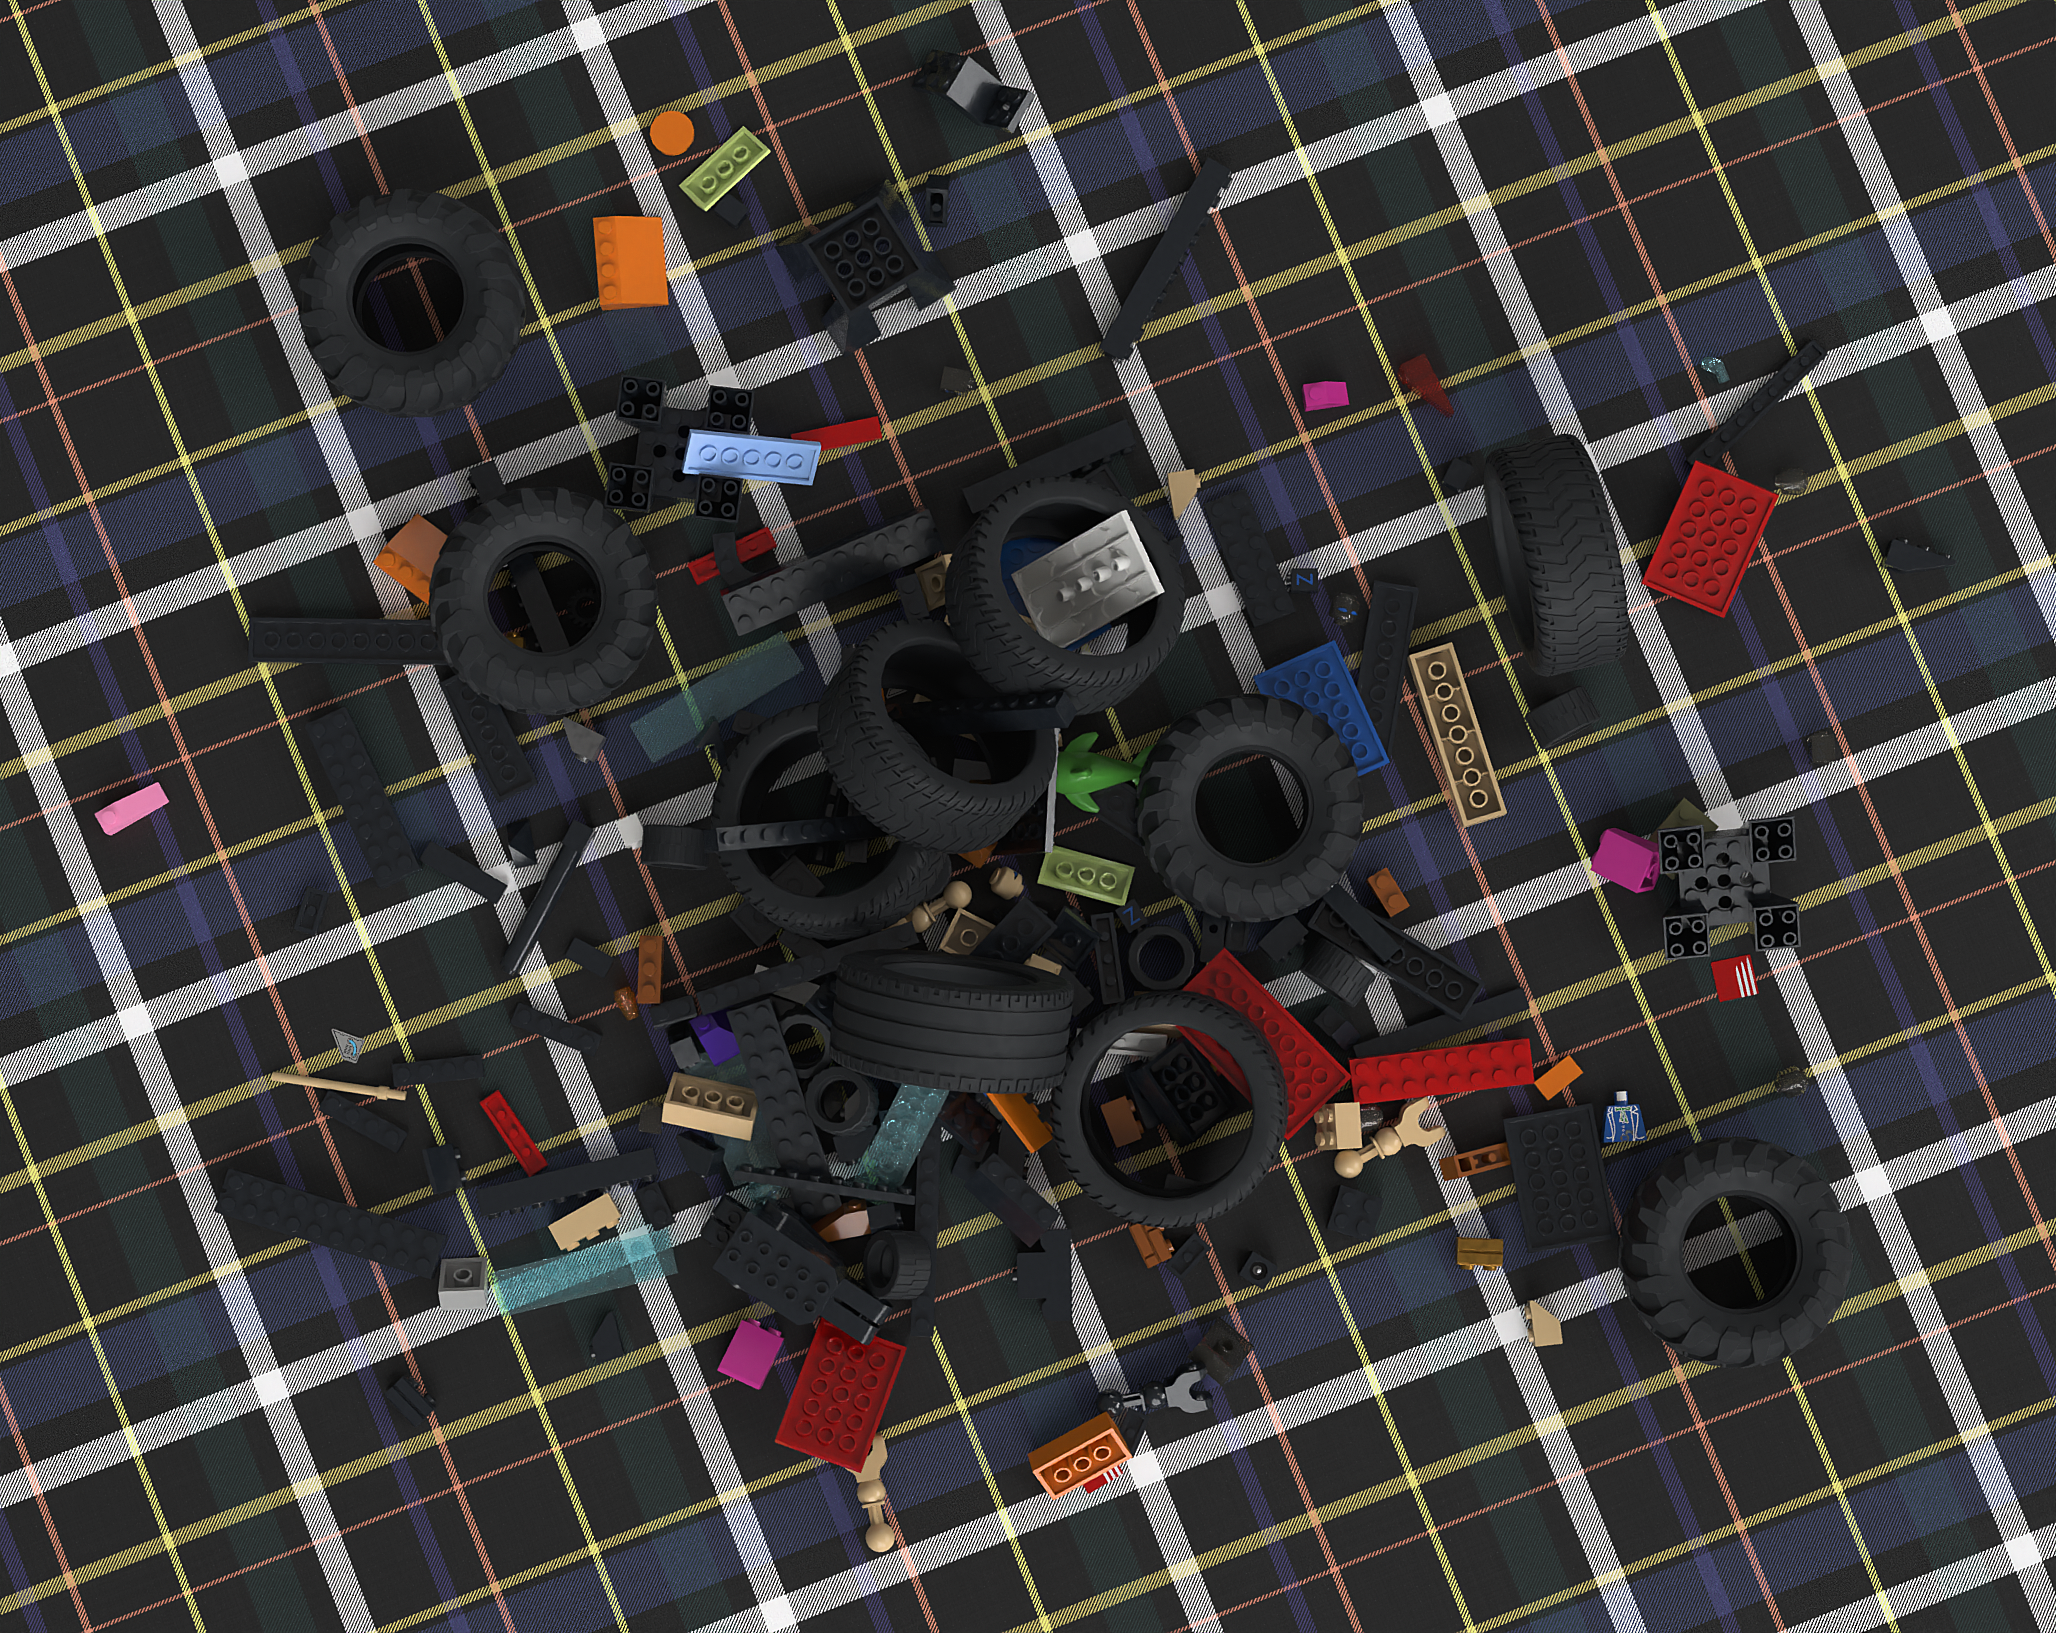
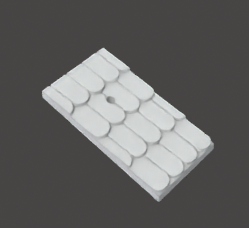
[1011,510,1165,648]

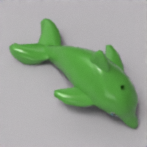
[1056,732,1155,813]

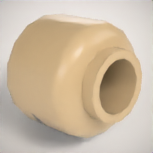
[989,866,1024,900]

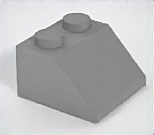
[438,1257,488,1311]

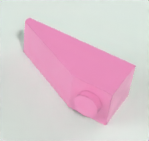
[95,782,169,835]

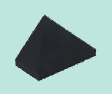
[507,820,538,869]

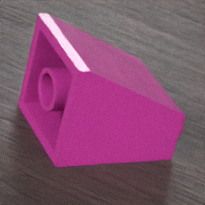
[1590,828,1660,893]
[717,1317,785,1390]

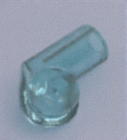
[1701,356,1730,384]

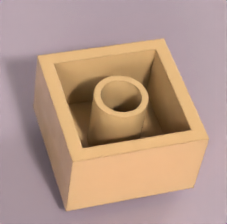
[939,908,995,955]
[1314,1102,1362,1150]

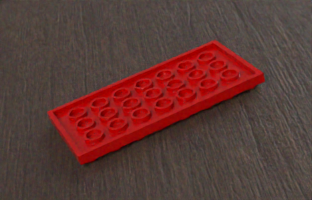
[1174,948,1352,1140]

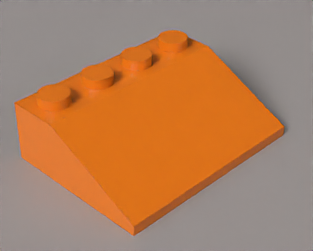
[593,216,669,311]
[373,513,448,606]

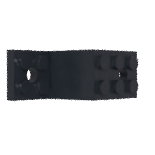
[911,49,1035,133]

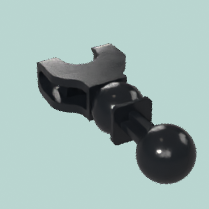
[1096,1361,1214,1418]

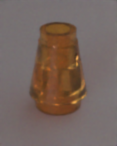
[613,986,640,1021]

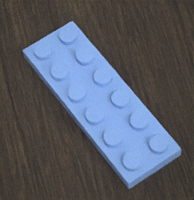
[681,429,821,485]

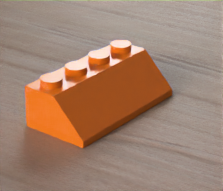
[986,1093,1053,1154]
[1027,1412,1132,1501]

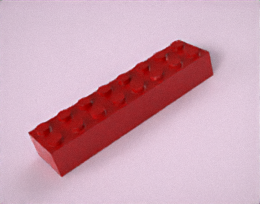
[1347,1037,1534,1104]

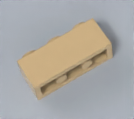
[548,1193,623,1252]

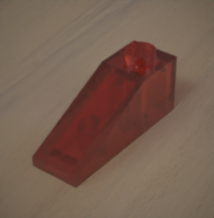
[1398,353,1455,418]

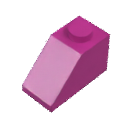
[1302,381,1349,411]

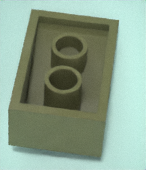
[1648,798,1719,880]

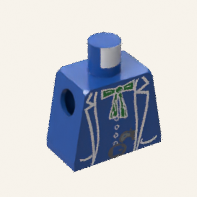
[1601,1091,1647,1143]

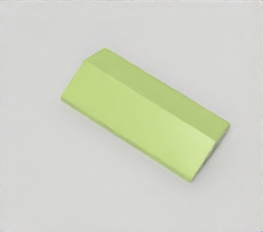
[679,126,771,211]
[1037,845,1135,906]

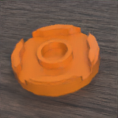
[650,111,694,156]

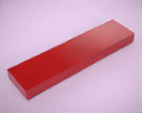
[791,416,883,452]
[687,526,778,585]
[479,1090,549,1177]

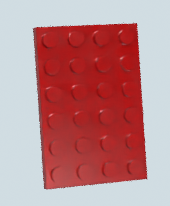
[1641,460,1779,618]
[775,1317,907,1473]

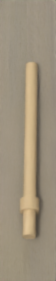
[271,1072,407,1100]

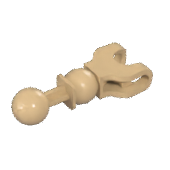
[882,881,972,950]
[1334,1096,1446,1178]
[845,1432,895,1552]

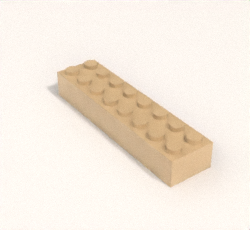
[1407,642,1507,829]

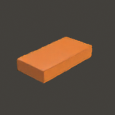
[1533,1055,1583,1101]

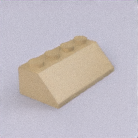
[662,1072,759,1141]

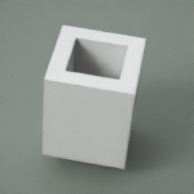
[616,813,643,850]

